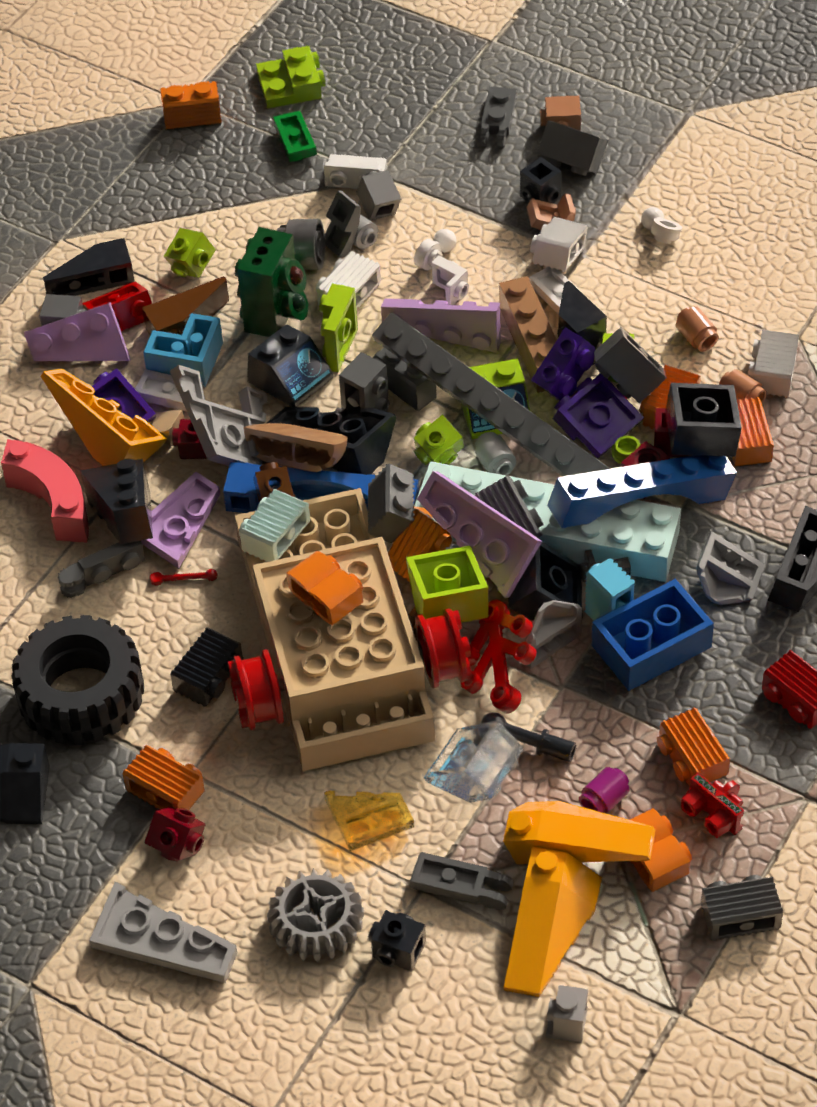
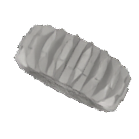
[267,868,364,962]

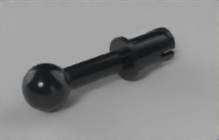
[480,712,577,763]

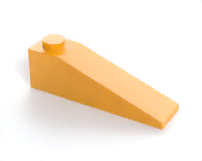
[41,369,167,466]
[503,801,655,864]
[504,846,602,997]

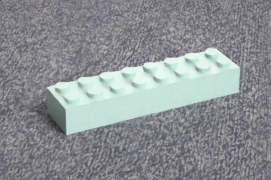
[414,461,681,582]

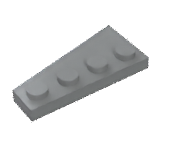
[89,882,238,983]

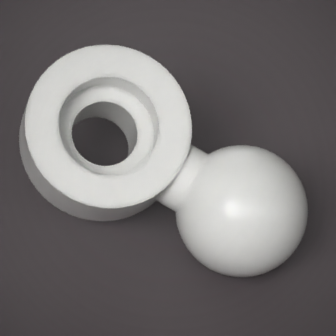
[641,207,682,244]
[414,229,456,271]

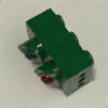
[235,227,308,337]

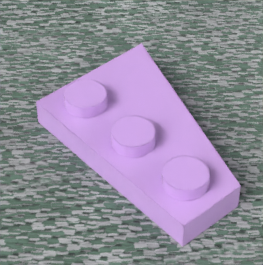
[24,302,131,361]
[141,472,220,569]

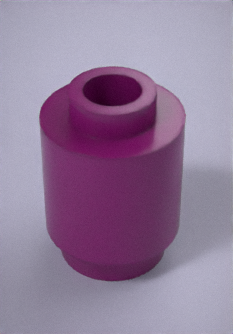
[579,767,630,814]

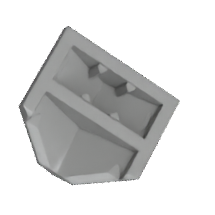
[696,532,765,605]
[527,600,582,669]

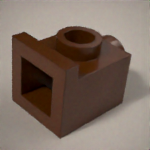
[253,462,295,503]

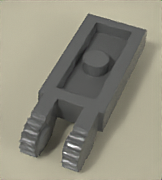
[480,86,517,147]
[58,541,145,598]
[410,852,514,910]

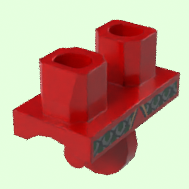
[681,773,744,838]

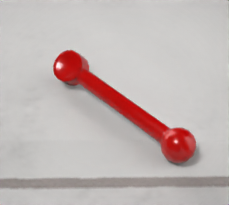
[150,569,218,586]

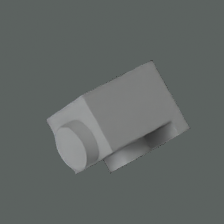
[546,985,588,1043]

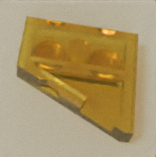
[324,790,414,851]

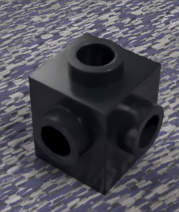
[520,157,561,203]
[368,910,426,972]

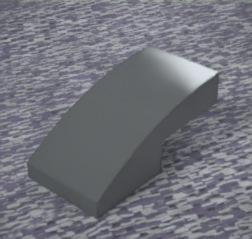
[325,191,360,258]

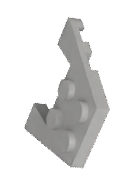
[170,365,267,466]

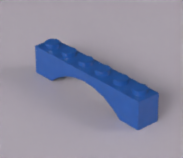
[547,455,737,528]
[223,462,419,513]

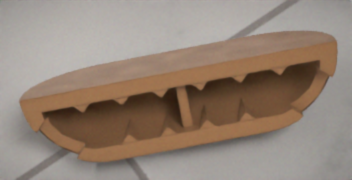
[244,423,347,472]

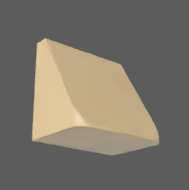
[150,410,184,446]

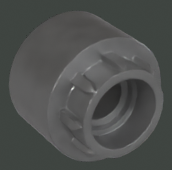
[277,219,325,270]

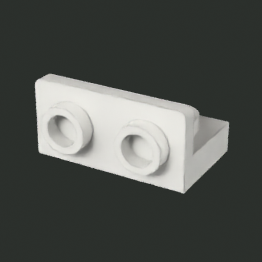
[324,154,387,189]

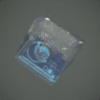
[423,720,524,803]

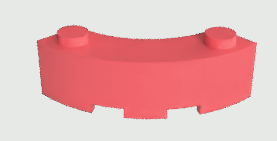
[1,439,89,543]

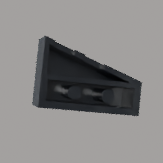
[80,459,153,544]
[768,505,817,612]

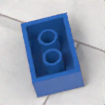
[591,578,714,691]

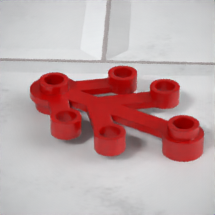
[460,599,537,714]

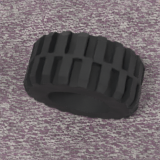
[11,615,144,745]

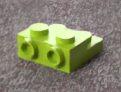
[256,46,326,109]
[319,283,358,373]

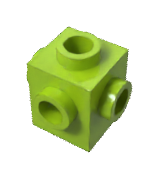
[164,228,216,278]
[414,414,464,466]

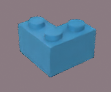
[143,313,223,387]

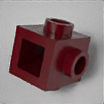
[144,807,206,862]

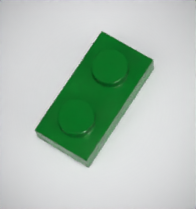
[273,110,317,162]

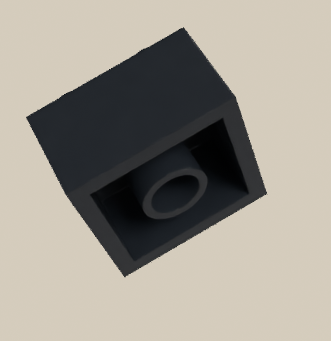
[665,383,742,457]

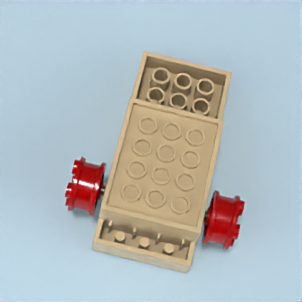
[228,488,472,772]

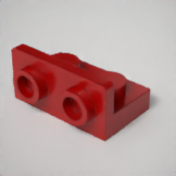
[82,281,152,331]

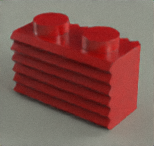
[762,650,817,729]

